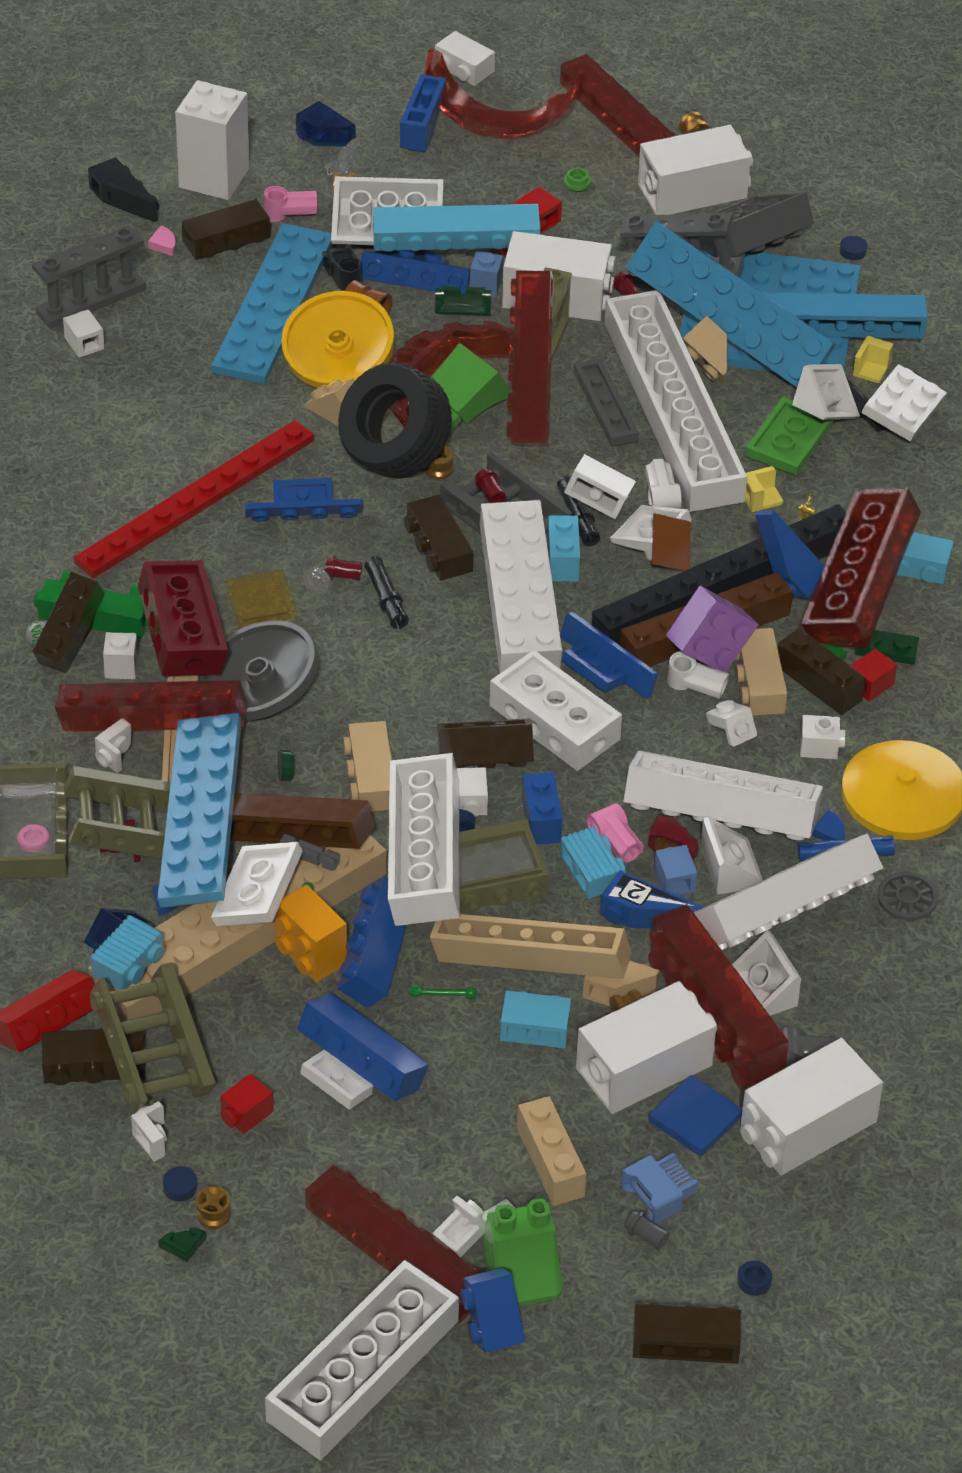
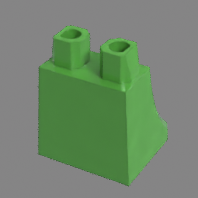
[431,343,513,430]
[482,1198,563,1306]

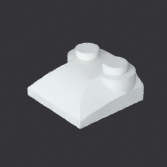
[610,505,692,561]

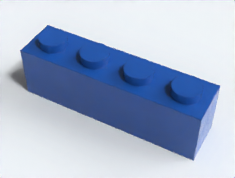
[337,877,406,1007]
[297,993,429,1101]

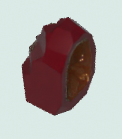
[648,814,699,859]

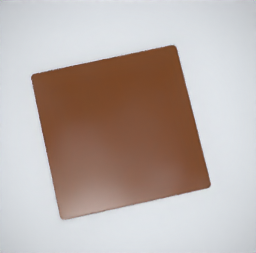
[652,513,691,571]

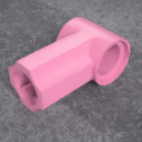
[263,186,317,222]
[586,803,644,863]

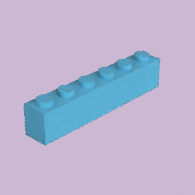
[373,204,540,251]

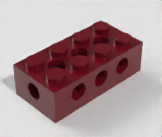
[138,560,228,676]

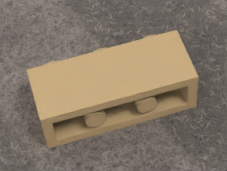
[734,628,787,716]
[343,721,392,812]
[517,1096,586,1206]

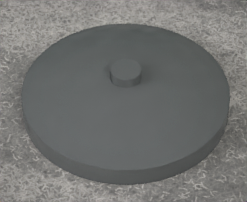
[199,620,319,721]

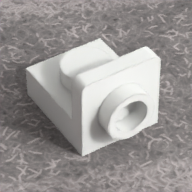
[95,718,132,773]
[131,1101,167,1162]

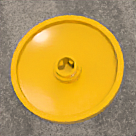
[281,291,395,388]
[841,740,962,840]

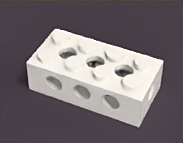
[490,650,622,771]

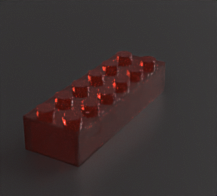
[801,488,921,647]
[648,904,789,1090]

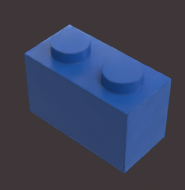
[522,772,563,845]
[461,1268,525,1353]

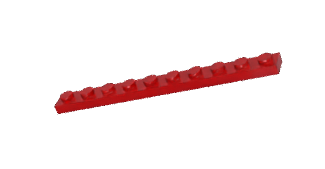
[74,420,314,579]

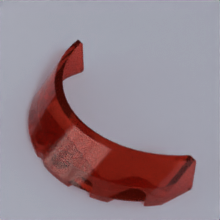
[424,48,587,139]
[389,321,516,428]

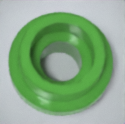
[564,168,591,191]

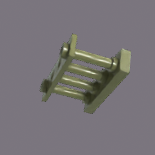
[63,766,171,859]
[90,963,216,1114]

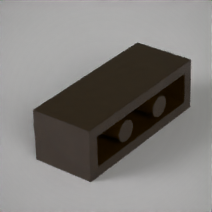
[181,199,271,260]
[404,494,474,581]
[32,572,105,673]
[778,628,866,716]
[437,718,534,769]
[42,1030,145,1085]
[632,1303,741,1364]

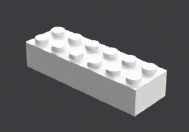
[480,500,562,673]
[623,751,823,840]
[388,753,460,926]
[685,833,883,953]
[265,1260,459,1461]

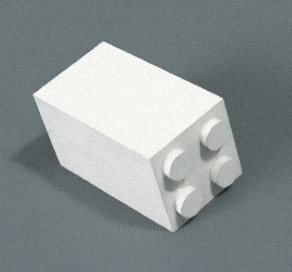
[175,80,249,200]
[638,125,753,215]
[502,231,616,321]
[576,981,717,1114]
[740,1037,883,1175]

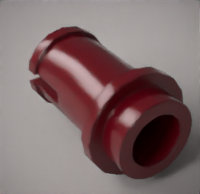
[614,271,641,296]
[475,468,507,503]
[325,556,363,581]

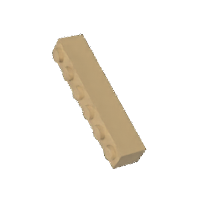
[430,914,632,979]

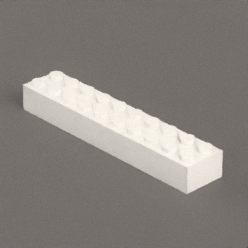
[604,290,747,512]

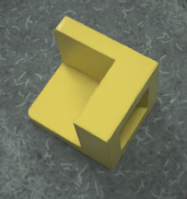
[853,336,894,383]
[745,466,783,512]

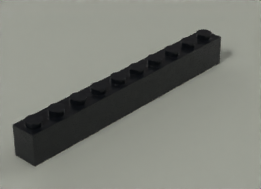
[592,504,856,645]

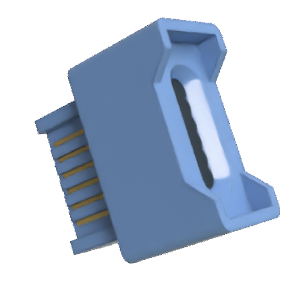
[621,1153,698,1224]

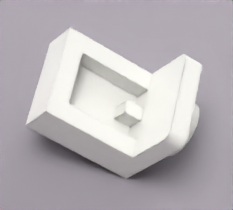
[706,700,757,747]
[432,1196,486,1259]

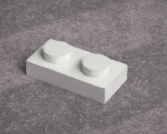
[300,1049,373,1110]

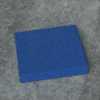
[648,1075,742,1157]

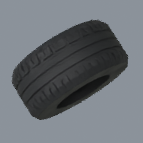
[338,362,452,478]

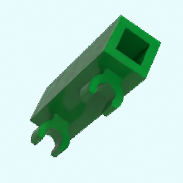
[34,570,148,639]

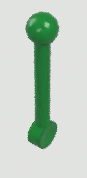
[409,984,477,999]

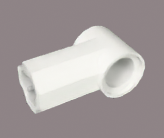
[645,459,681,509]
[667,651,729,699]

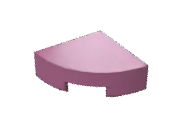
[148,225,176,256]

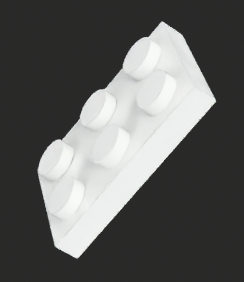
[861,364,947,442]
[211,842,303,926]

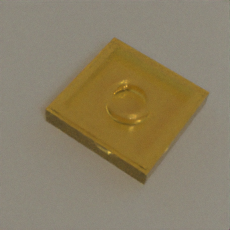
[225,569,296,627]

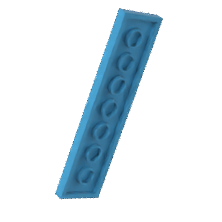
[625,221,836,387]
[211,223,333,384]
[158,713,241,908]

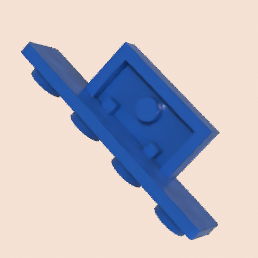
[361,250,470,294]
[245,478,363,522]
[560,611,658,698]

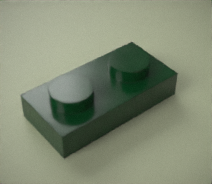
[855,627,919,665]

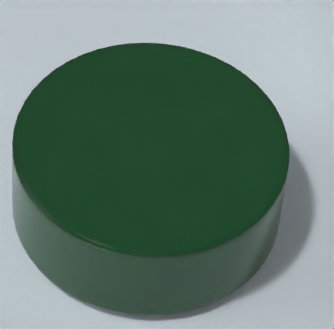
[277,750,294,781]

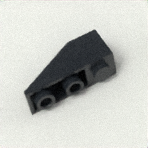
[88,157,159,222]

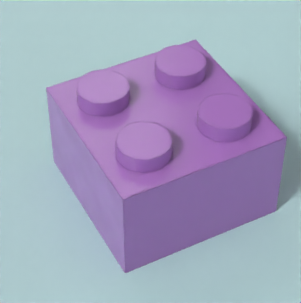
[666,586,759,673]

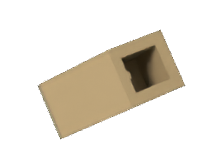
[683,316,727,385]
[304,378,354,426]
[583,961,659,1006]

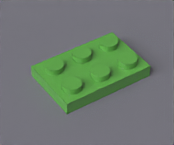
[745,397,834,476]

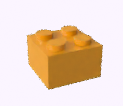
[275,884,347,982]

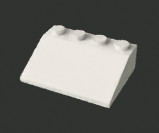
[331,176,443,245]

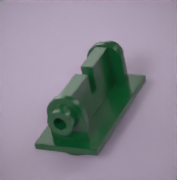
[435,286,491,315]

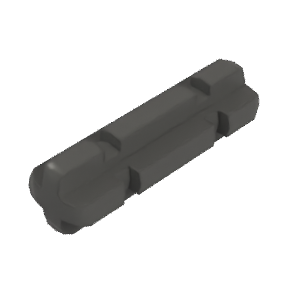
[279,834,340,871]

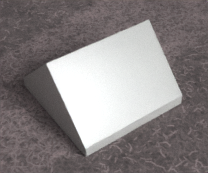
[792,364,860,420]
[701,816,763,895]
[723,930,801,1021]

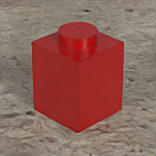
[850,649,897,702]
[220,1073,274,1134]

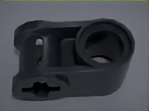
[322,244,363,291]

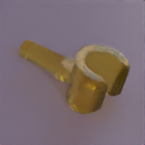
[797,493,817,521]

